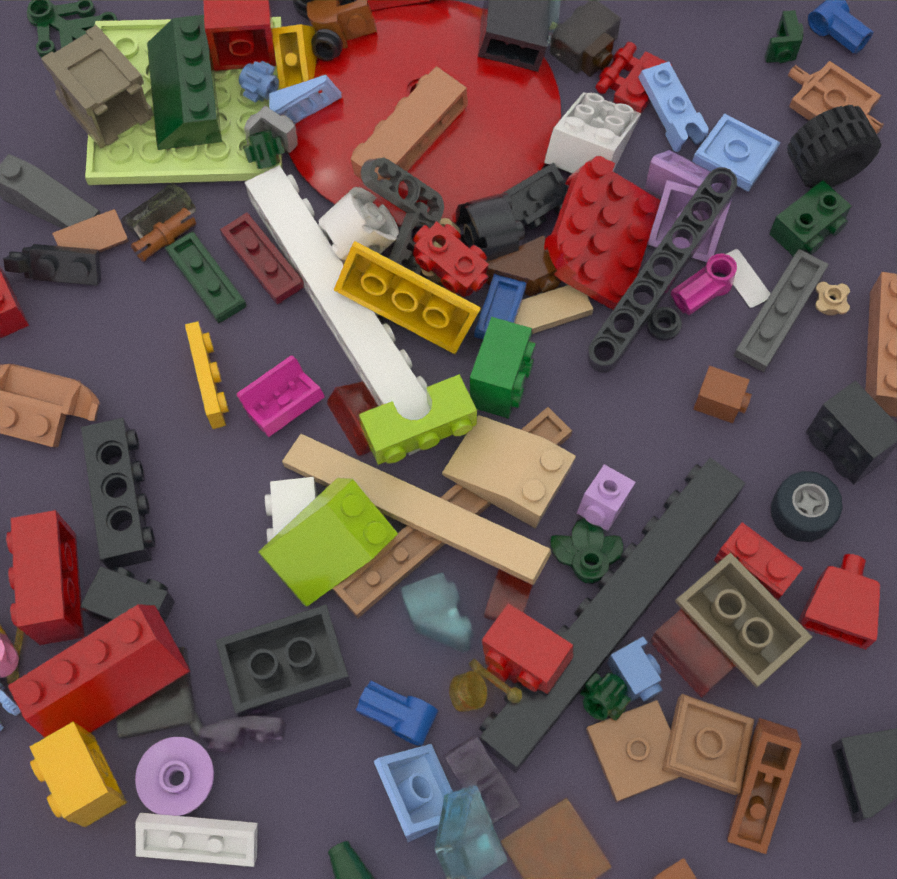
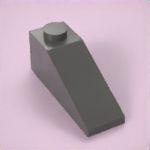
[0,154,100,229]

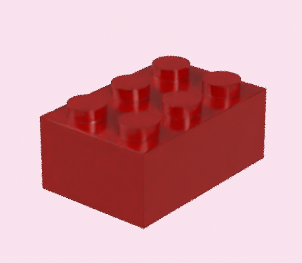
[6,510,84,645]

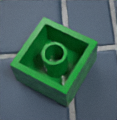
[470,317,536,419]

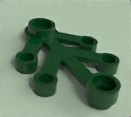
[27,0,118,58]

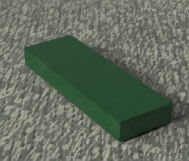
[165,231,247,324]

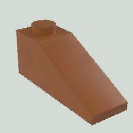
[727,718,802,854]

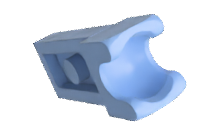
[638,62,708,152]

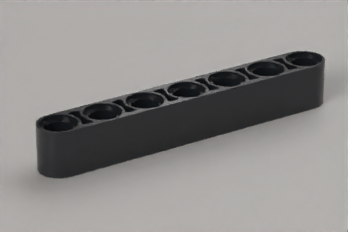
[588,167,737,372]

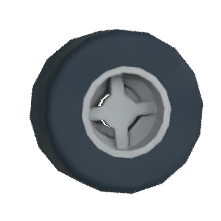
[771,471,843,542]

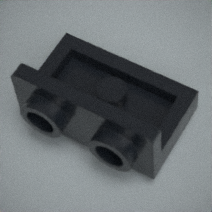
[502,163,568,230]

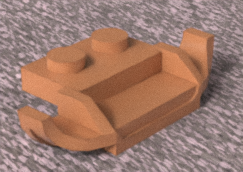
[0,364,100,447]

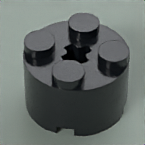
[456,193,525,262]

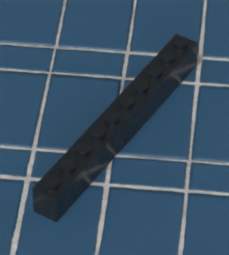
[479,457,746,773]

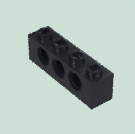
[81,418,156,570]

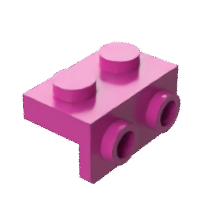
[237,356,325,437]

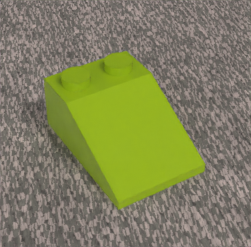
[258,478,398,607]

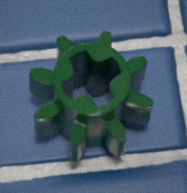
[243,130,285,169]
[580,672,631,721]

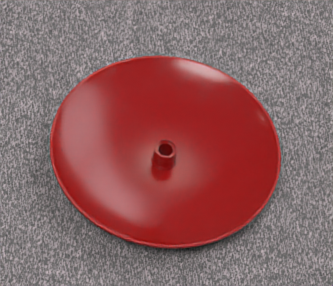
[288,0,561,228]

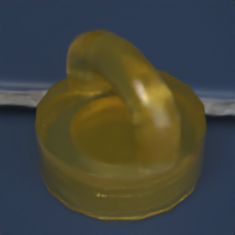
[449,671,487,712]

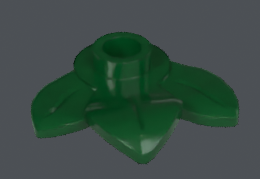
[550,518,623,584]

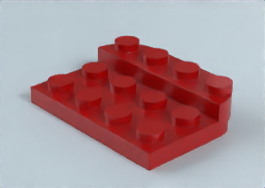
[544,156,661,310]

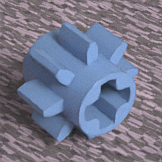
[239,61,279,103]

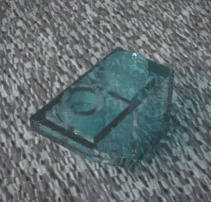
[401,572,474,652]
[434,785,508,879]

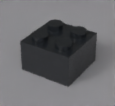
[806,380,897,485]

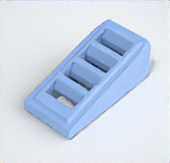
[269,75,341,124]

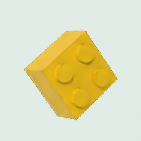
[30,722,127,827]

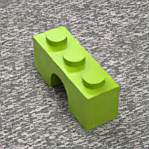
[359,374,477,465]

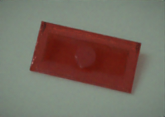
[327,381,378,456]

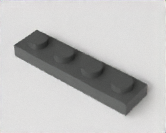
[734,249,829,372]

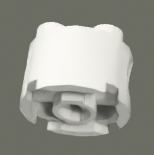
[319,187,399,260]

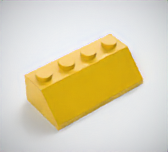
[334,241,481,354]

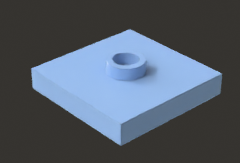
[692,113,781,192]

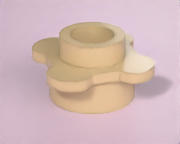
[815,282,850,315]

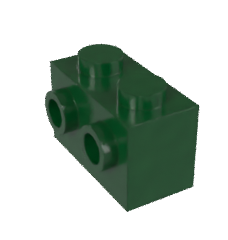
[769,180,852,257]

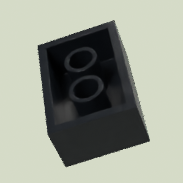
[216,605,352,722]

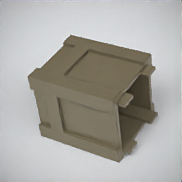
[41,25,154,149]

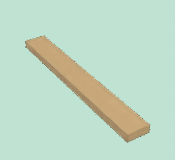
[282,434,551,585]

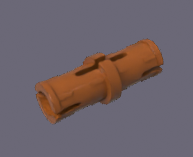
[131,207,196,262]

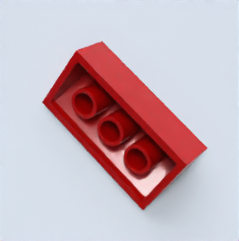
[8,604,191,738]

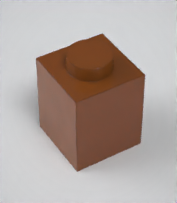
[693,366,752,423]

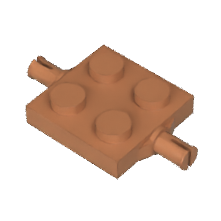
[788,61,884,134]

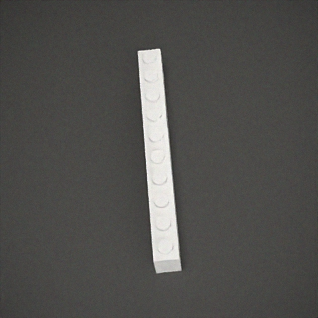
[245,165,431,456]

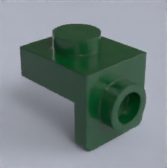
[765,10,804,63]

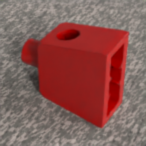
[798,554,880,650]

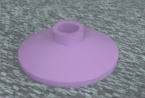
[135,737,214,816]

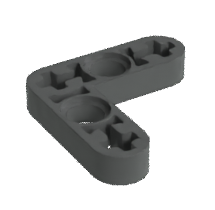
[361,157,444,274]

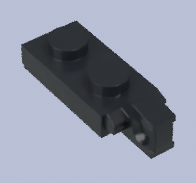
[3,244,101,285]

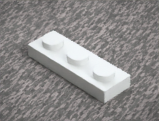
[136,813,258,867]

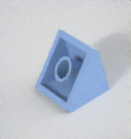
[374,744,463,842]

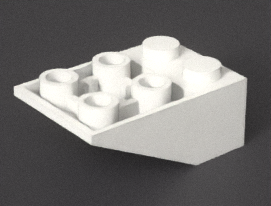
[544,92,641,173]

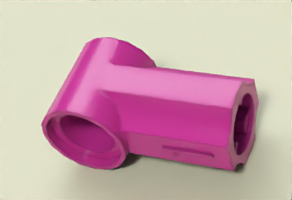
[671,253,737,316]

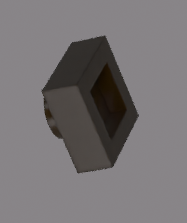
[581,32,614,77]

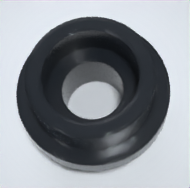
[311,29,343,61]
[647,307,682,340]

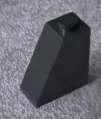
[831,728,897,823]

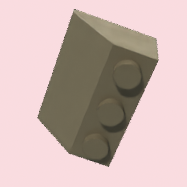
[675,553,812,688]

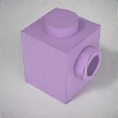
[577,464,636,531]

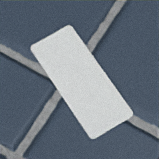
[727,249,770,308]

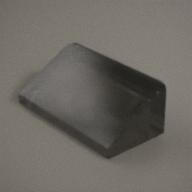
[121,183,196,240]

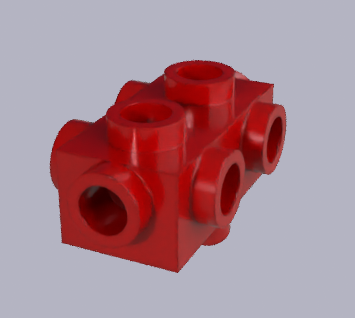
[413,221,489,298]

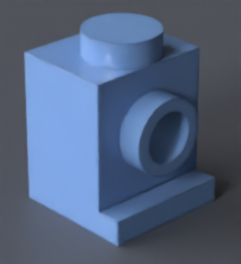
[607,637,663,702]

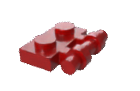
[595,42,673,114]

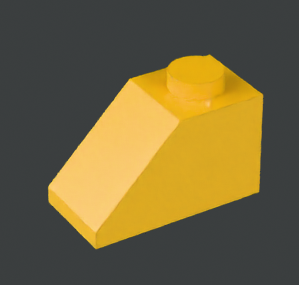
[272,24,317,89]

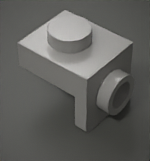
[244,106,298,153]

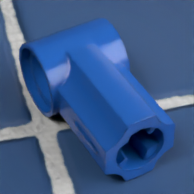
[808,0,874,54]
[356,680,439,747]

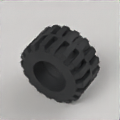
[787,105,881,189]

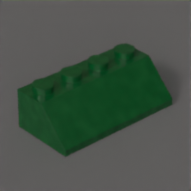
[147,15,222,150]

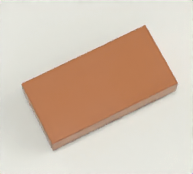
[52,209,129,253]

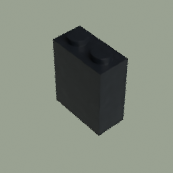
[478,0,549,72]

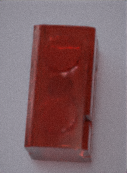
[650,609,735,698]

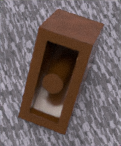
[486,235,561,297]

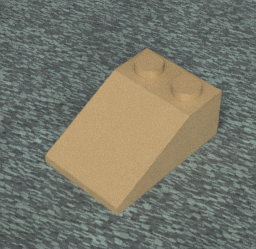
[442,415,576,529]

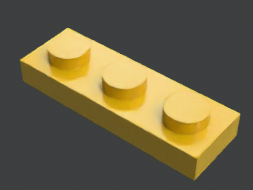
[185,321,229,429]

